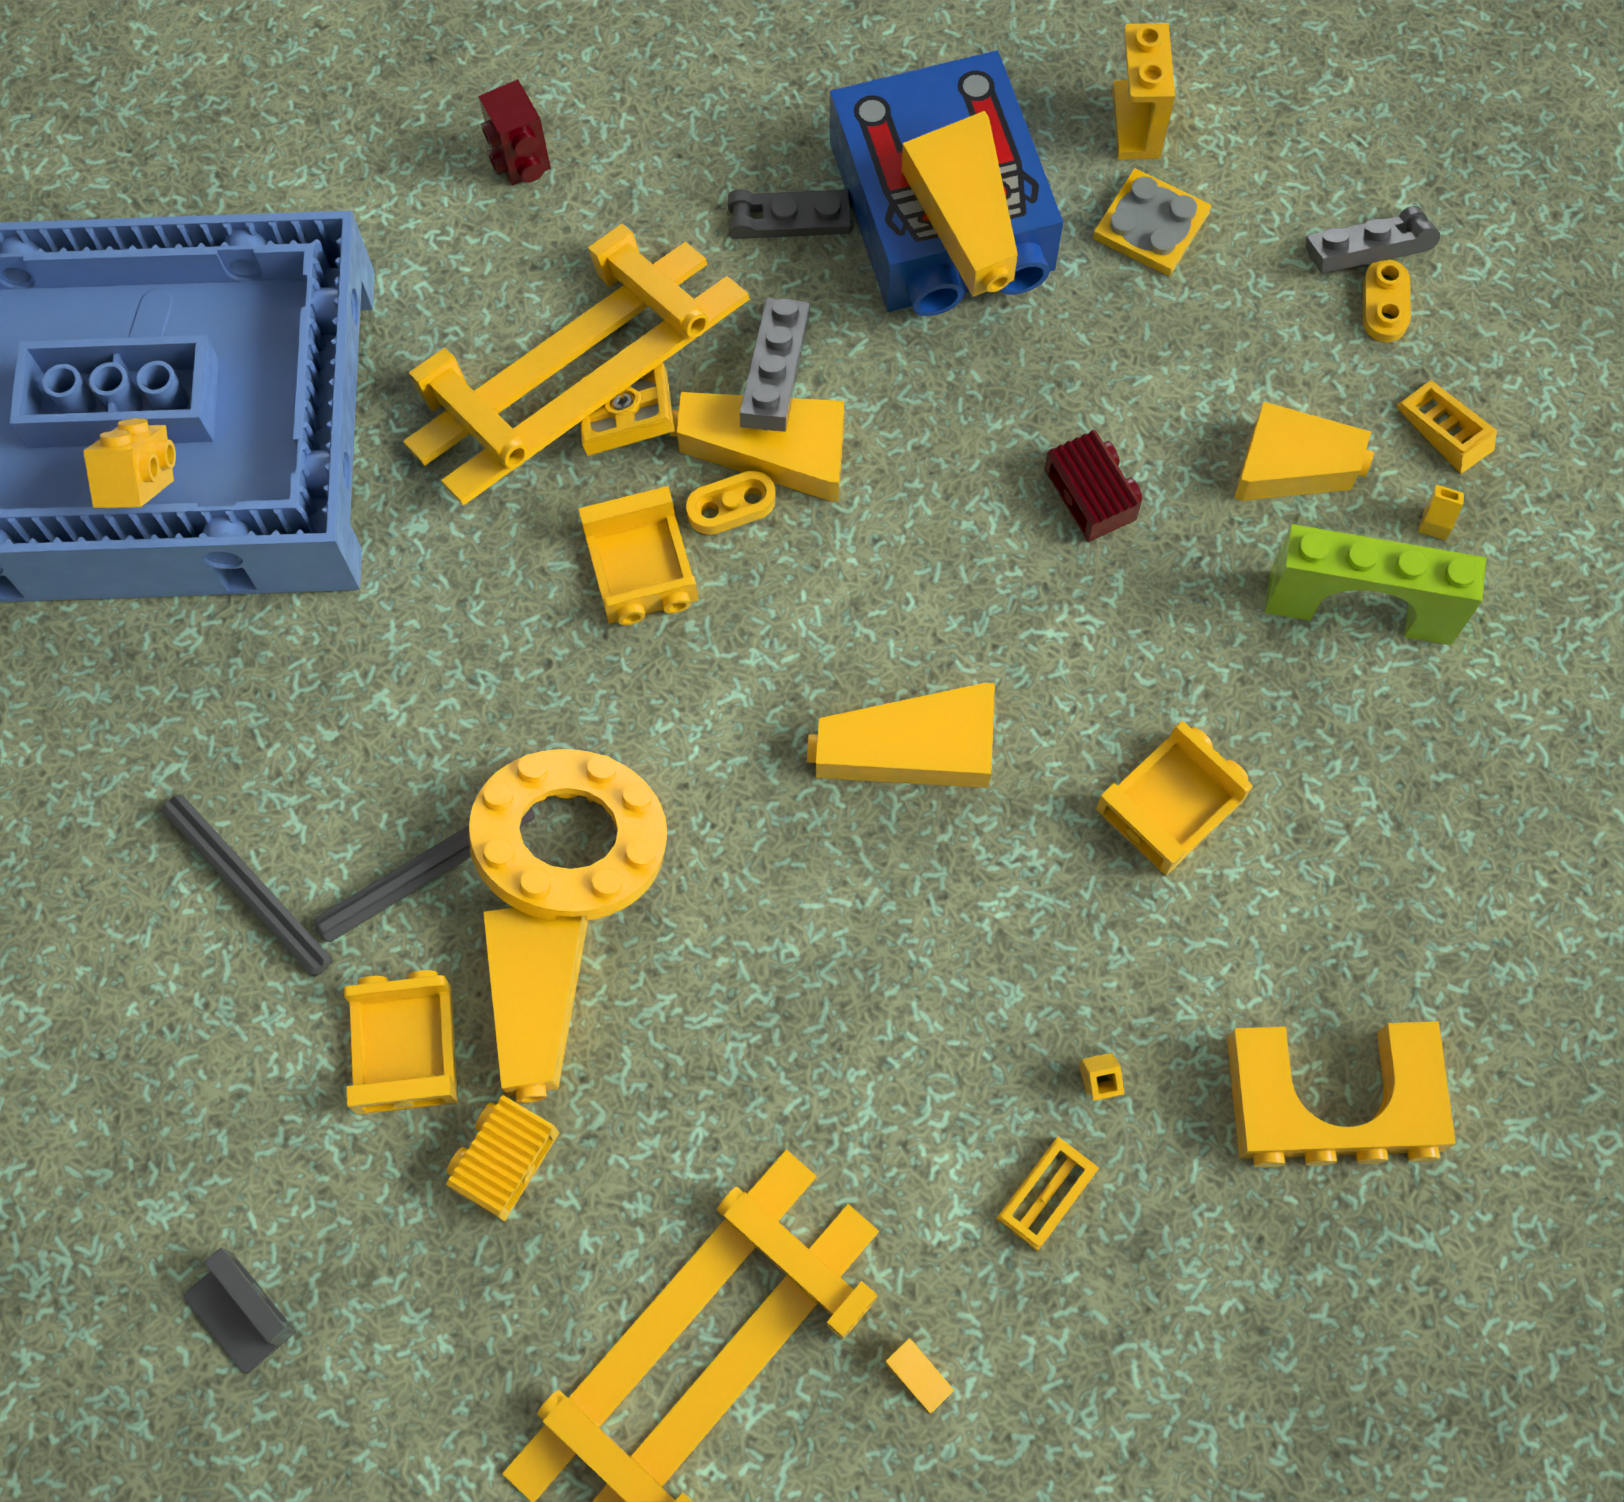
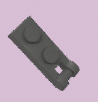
[728,189,851,239]
[1306,206,1440,274]

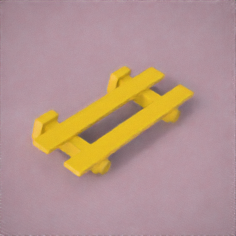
[403,223,750,506]
[502,1149,879,1502]

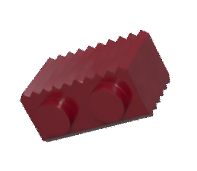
[1044,430,1142,543]

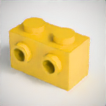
[83,418,176,508]

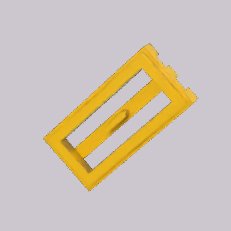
[996,1136,1099,1252]

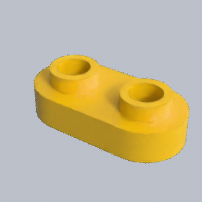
[1363,259,1411,342]
[686,471,776,535]

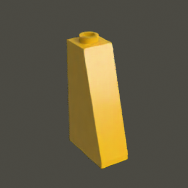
[901,111,1018,297]
[670,392,845,502]
[807,683,995,788]
[483,907,588,1103]

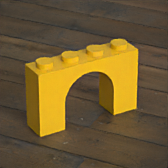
[1227,1021,1456,1168]

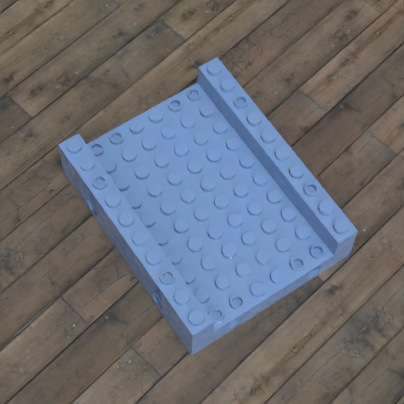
[0,211,375,602]

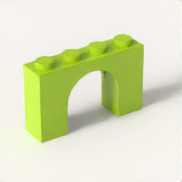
[1264,524,1487,645]

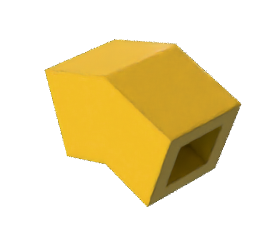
[1418,484,1464,541]
[1079,1053,1125,1101]

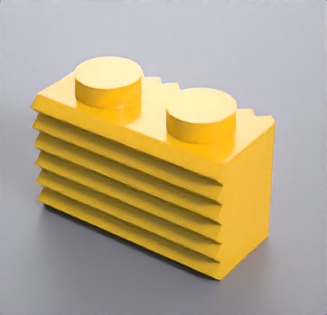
[446,1095,560,1222]

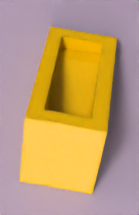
[885,1338,954,1414]

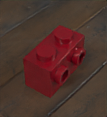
[478,79,551,186]

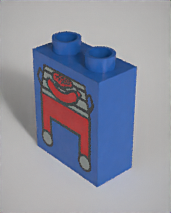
[830,50,1064,316]

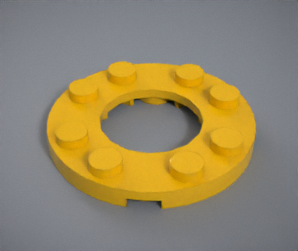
[469,749,667,921]

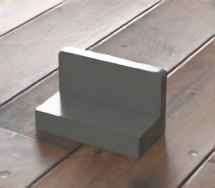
[184,1248,296,1374]

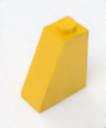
[1234,402,1374,501]

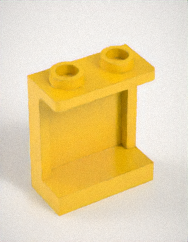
[1112,23,1175,160]
[578,486,699,625]
[1096,721,1253,876]
[344,970,458,1115]

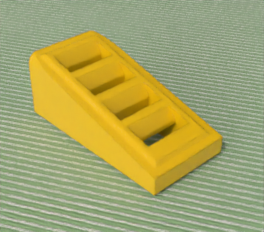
[1397,380,1497,474]

